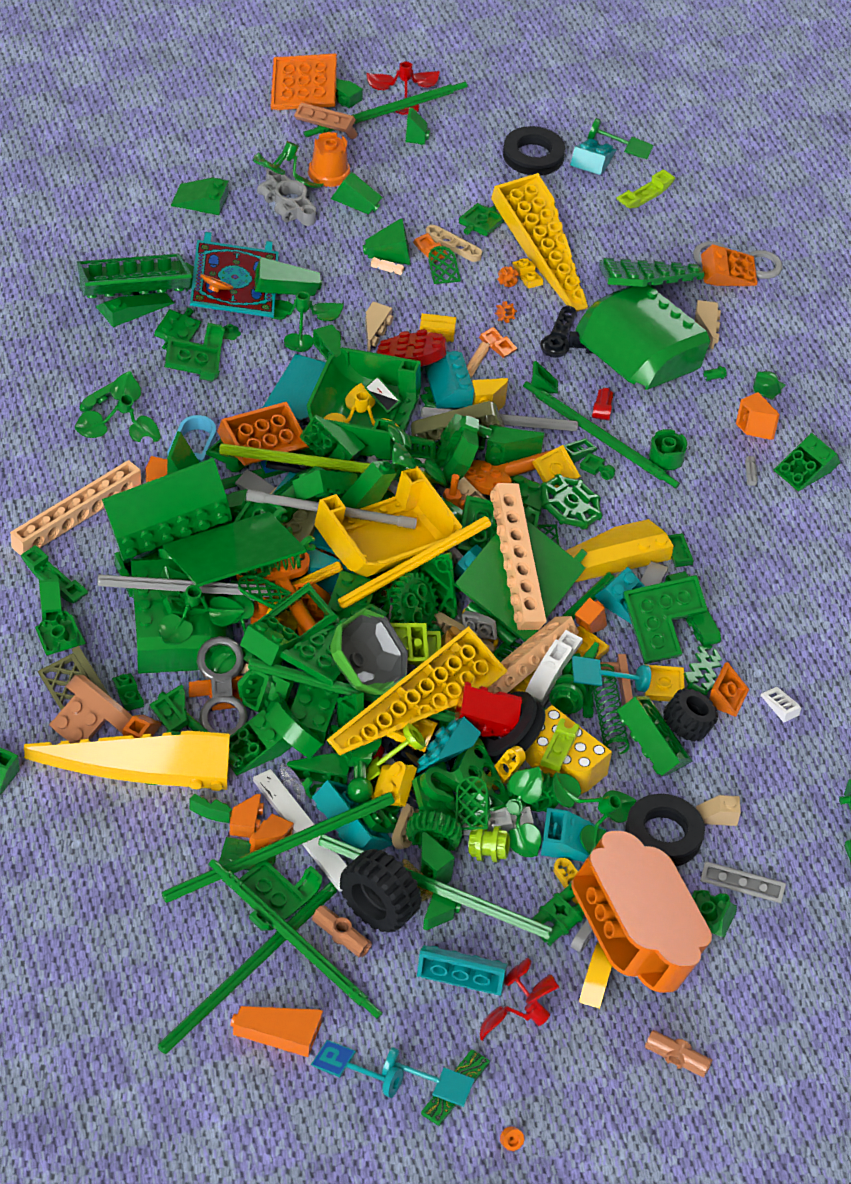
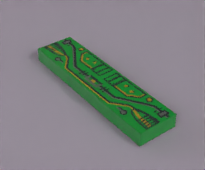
[421,1049,490,1126]

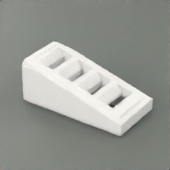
[761,687,801,723]

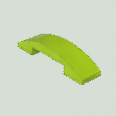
[617,169,675,208]

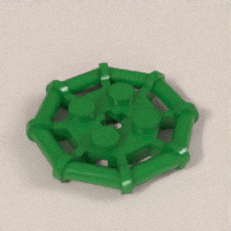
[539,474,603,530]

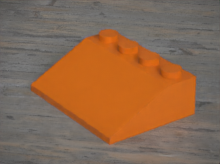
[217,402,309,466]

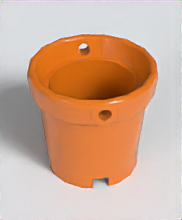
[308,132,350,187]

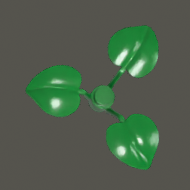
[252,141,323,188]
[273,292,344,352]
[74,371,160,442]
[387,423,447,487]
[159,566,245,645]
[210,595,254,674]
[459,767,543,857]
[552,772,637,854]

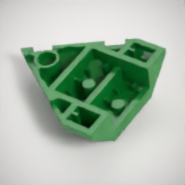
[396,552,458,624]

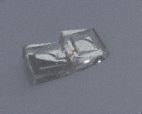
[279,763,306,805]

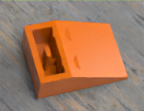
[701,244,758,286]

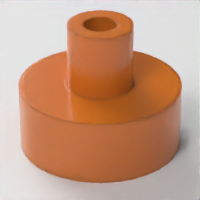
[500,1126,524,1151]

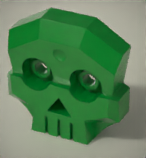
[435,414,492,488]

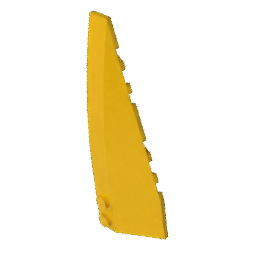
[491,173,588,312]
[565,519,674,583]
[327,626,508,756]
[24,731,230,791]

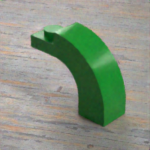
[265,696,323,759]

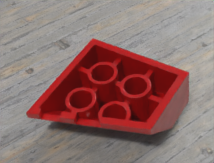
[455,682,522,738]

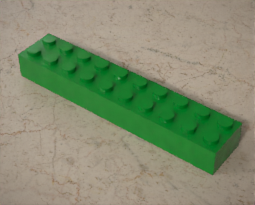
[291,570,376,746]

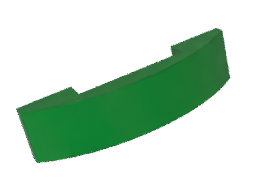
[21,545,88,604]

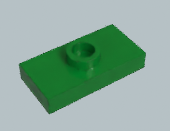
[668,533,694,567]

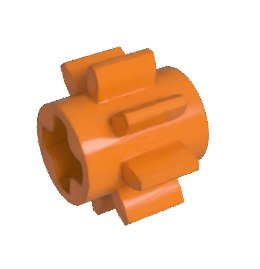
[497,266,519,287]
[494,301,517,323]

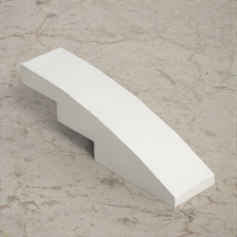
[460,806,534,835]

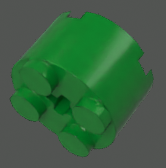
[648,429,687,470]

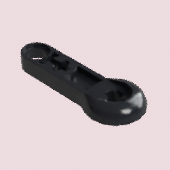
[540,306,576,358]

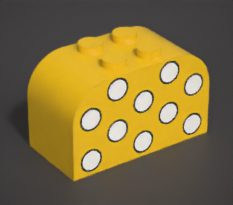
[525,705,612,794]

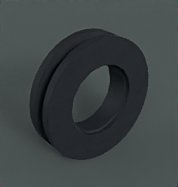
[503,126,566,176]
[478,691,545,764]
[625,794,705,867]

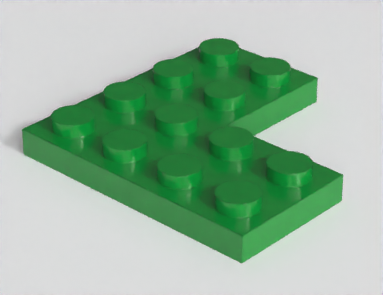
[623,575,708,665]

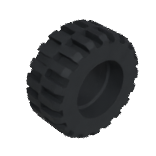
[340,849,421,933]

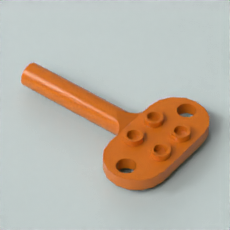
[464,449,554,495]
[236,552,316,633]

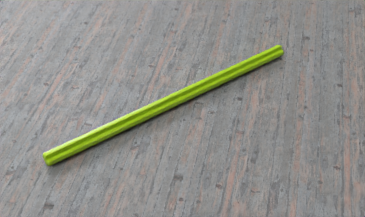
[219,443,439,484]

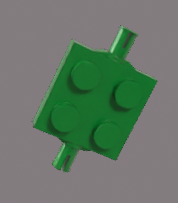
[458,203,504,237]
[154,308,201,350]

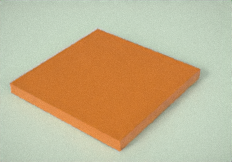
[271,53,337,110]

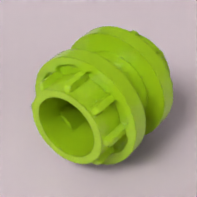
[468,825,510,863]

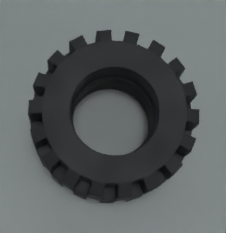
[663,688,718,742]

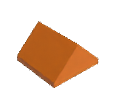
[709,662,749,717]

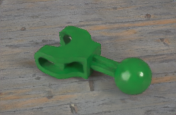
[340,725,381,803]

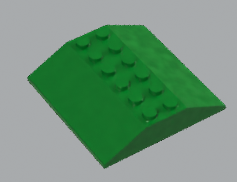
[77,253,192,298]
[102,458,232,566]

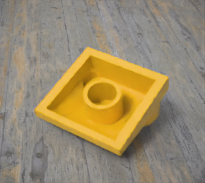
[372,761,417,806]

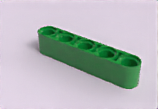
[665,571,721,646]

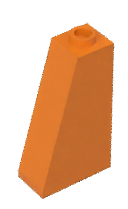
[230,1006,323,1057]

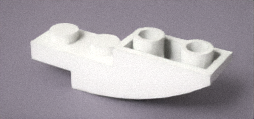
[525,630,583,703]

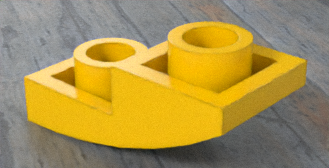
[512,258,543,289]

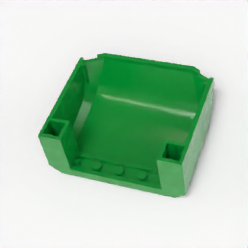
[575,284,710,390]
[307,347,421,461]
[131,557,234,674]

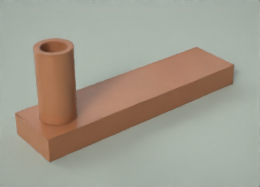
[294,102,357,139]
[600,654,633,726]

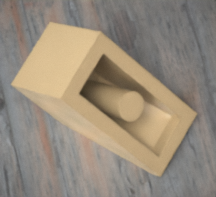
[696,795,741,826]

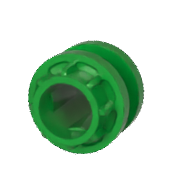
[549,674,588,714]

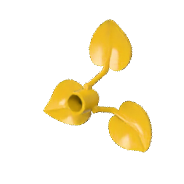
[324,383,399,427]

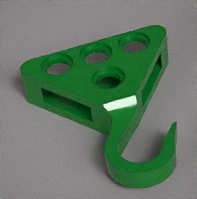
[420,737,510,807]

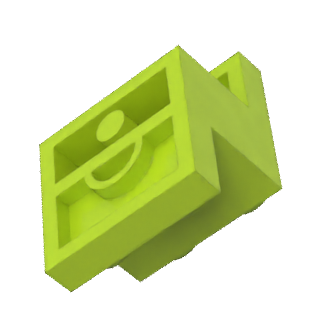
[390,623,442,667]

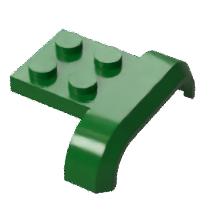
[164,323,225,382]
[239,860,322,931]

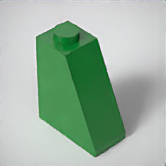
[331,172,382,215]

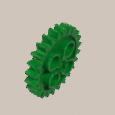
[390,572,439,631]

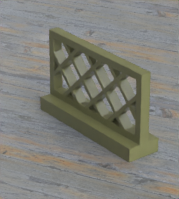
[37,646,110,710]

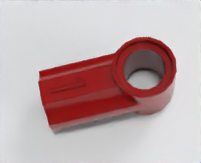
[592,387,613,421]

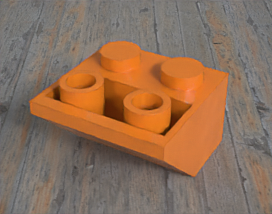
[736,392,780,440]

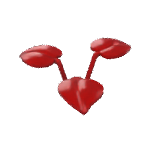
[367,61,440,115]
[480,957,560,1041]

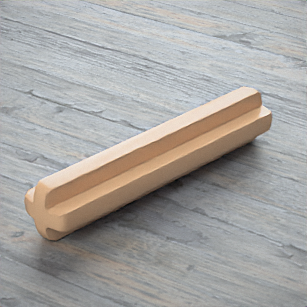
[467,342,489,378]

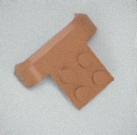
[49,674,133,743]

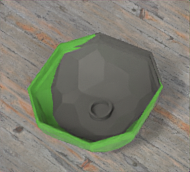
[330,608,408,695]

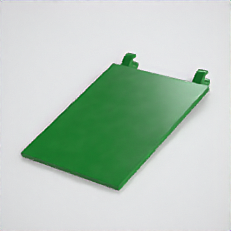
[454,506,587,642]
[162,508,316,587]

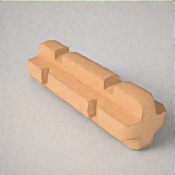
[371,257,404,275]

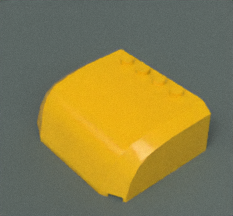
[314,466,462,577]

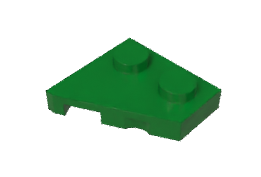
[149,684,188,731]

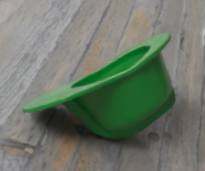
[753,371,786,400]

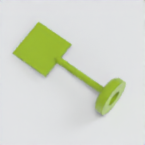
[366,723,426,781]

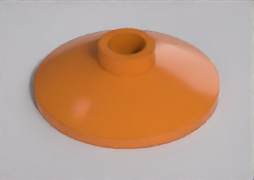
[200,274,234,292]

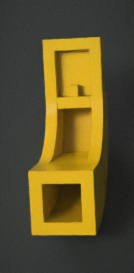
[579,942,612,1009]

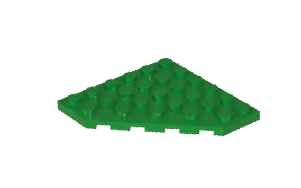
[599,258,704,287]

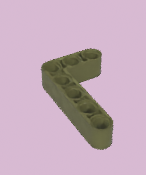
[411,401,505,441]

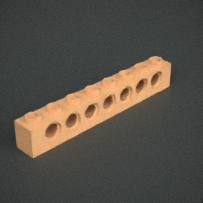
[10,460,141,555]
[490,483,546,630]
[488,616,579,693]

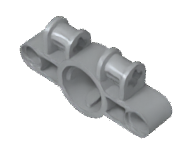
[257,168,316,226]

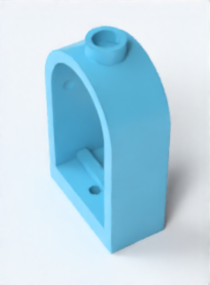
[167,415,216,463]

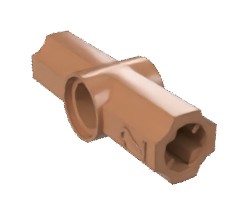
[312,905,372,958]
[645,1030,713,1078]

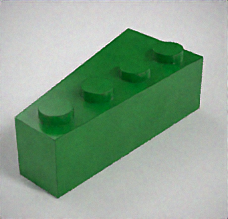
[292,470,358,502]

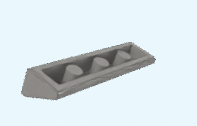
[700,861,786,903]

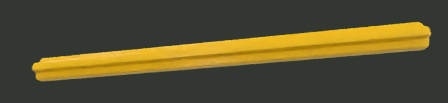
[338,516,491,609]

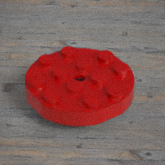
[377,329,447,366]

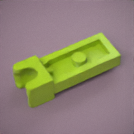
[540,718,579,772]

